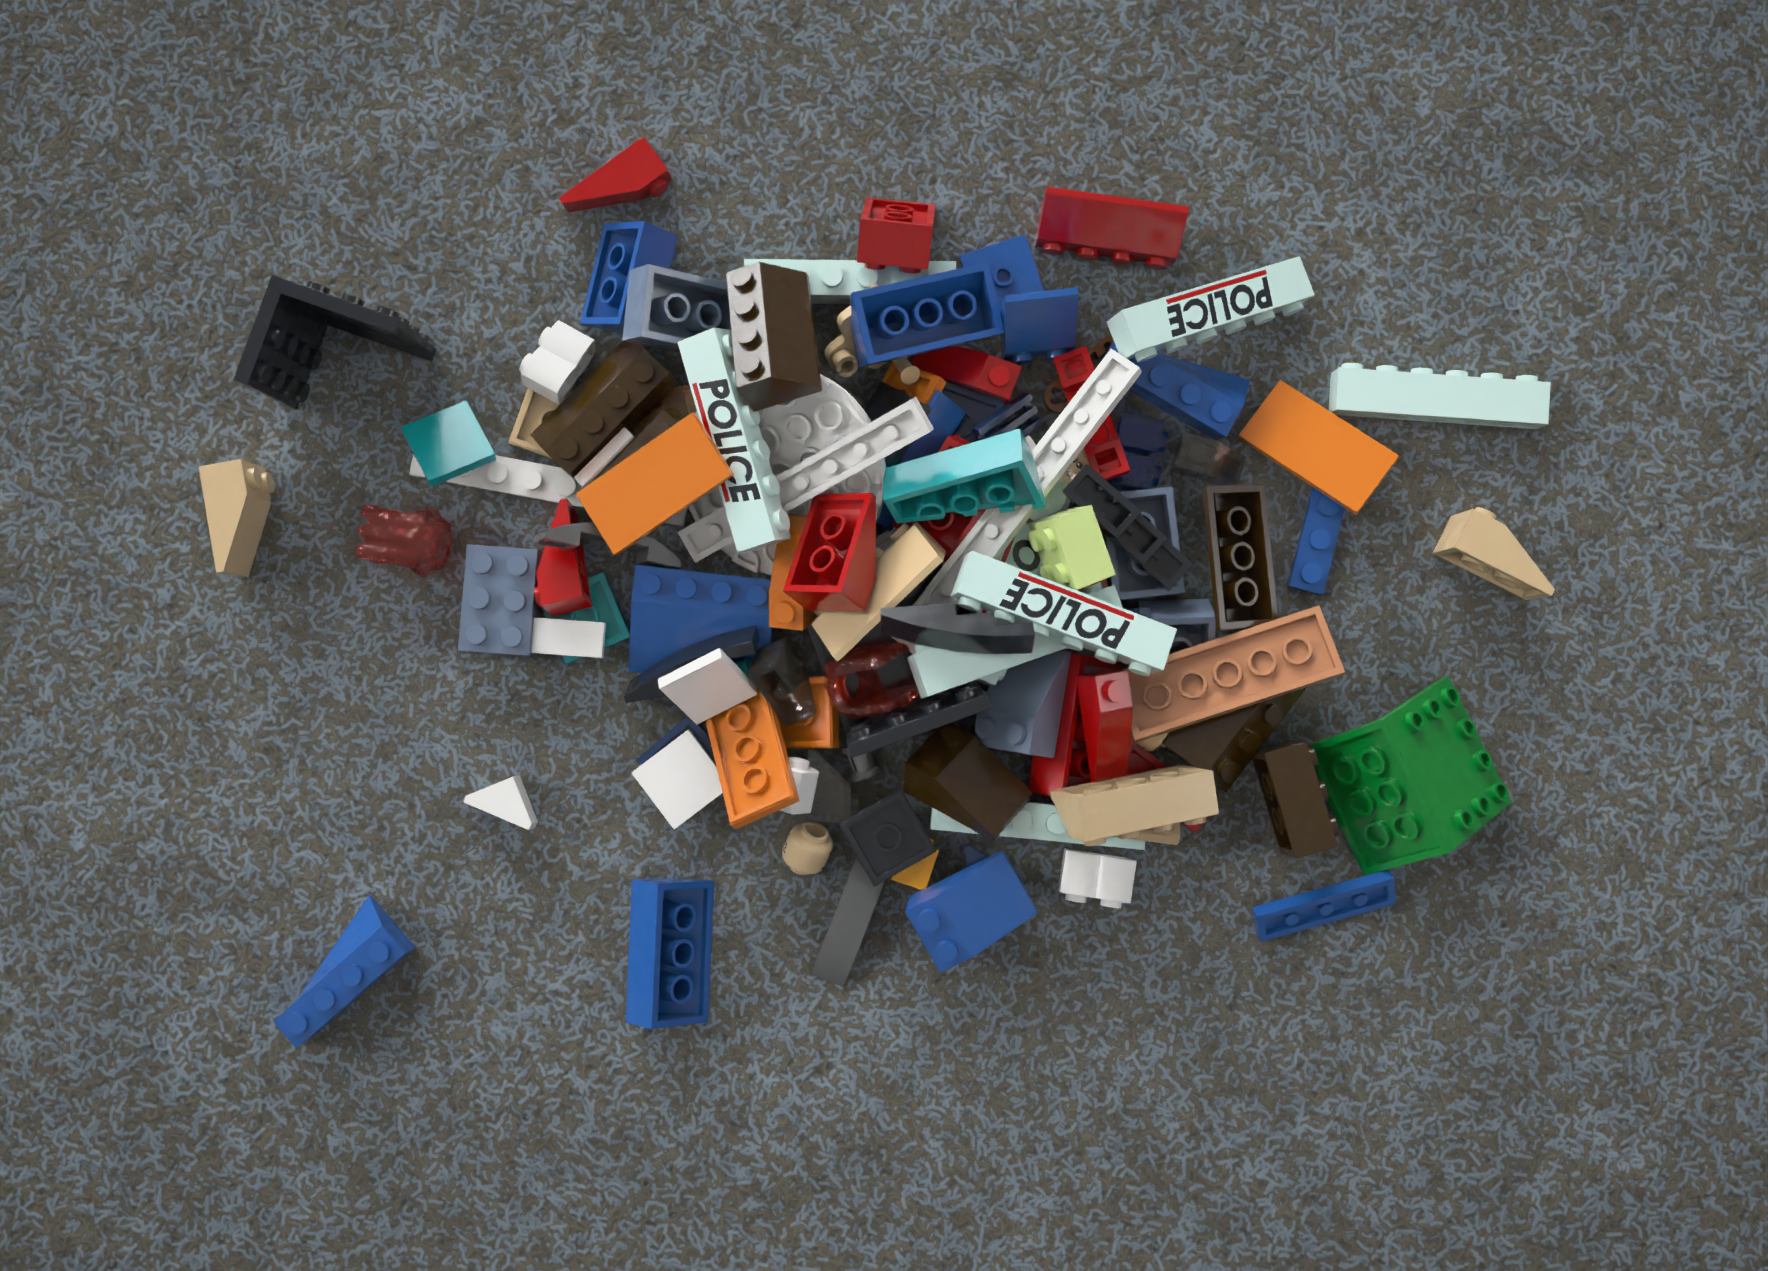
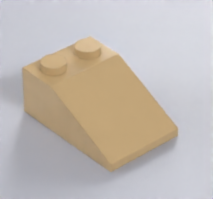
[199,459,275,578]
[1433,507,1555,600]

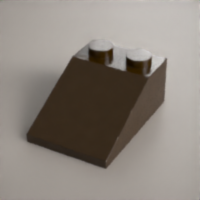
[903,723,1033,841]

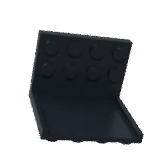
[233,275,436,410]
[807,579,992,758]

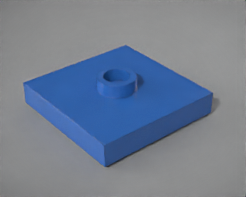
[959,234,1044,311]

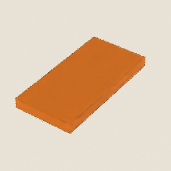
[1239,380,1399,515]
[576,413,734,555]
[705,674,800,829]

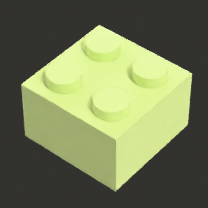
[1028,505,1116,590]

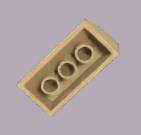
[811,521,946,661]
[1050,765,1219,846]

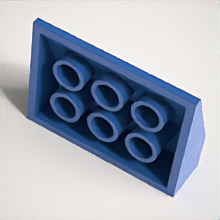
[628,565,774,679]

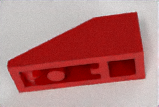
[558,137,672,213]
[911,346,1022,405]
[534,498,593,617]
[1076,670,1133,782]

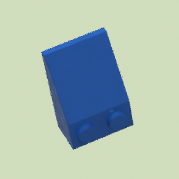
[1000,287,1079,365]
[905,850,1038,973]

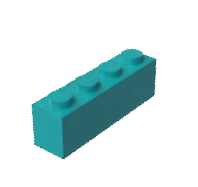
[883,429,1046,523]

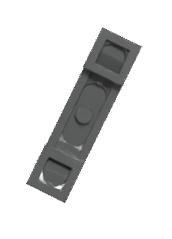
[533,522,681,569]
[811,856,885,987]

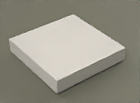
[658,648,757,724]
[631,729,723,829]

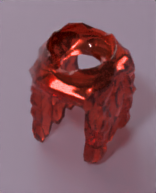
[355,505,454,578]
[824,643,920,720]

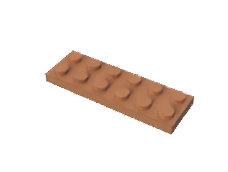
[1123,605,1345,743]

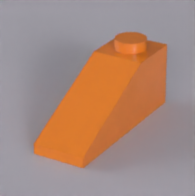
[769,514,817,631]

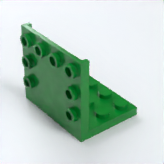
[1308,676,1512,875]

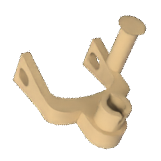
[824,283,920,385]

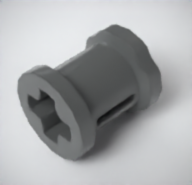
[840,744,881,782]

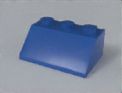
[580,221,678,334]

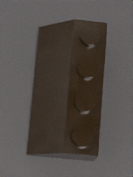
[726,262,822,412]
[530,341,678,483]
[1202,484,1278,631]
[1162,687,1307,792]

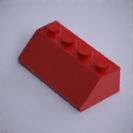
[1035,186,1189,270]
[1029,654,1125,796]

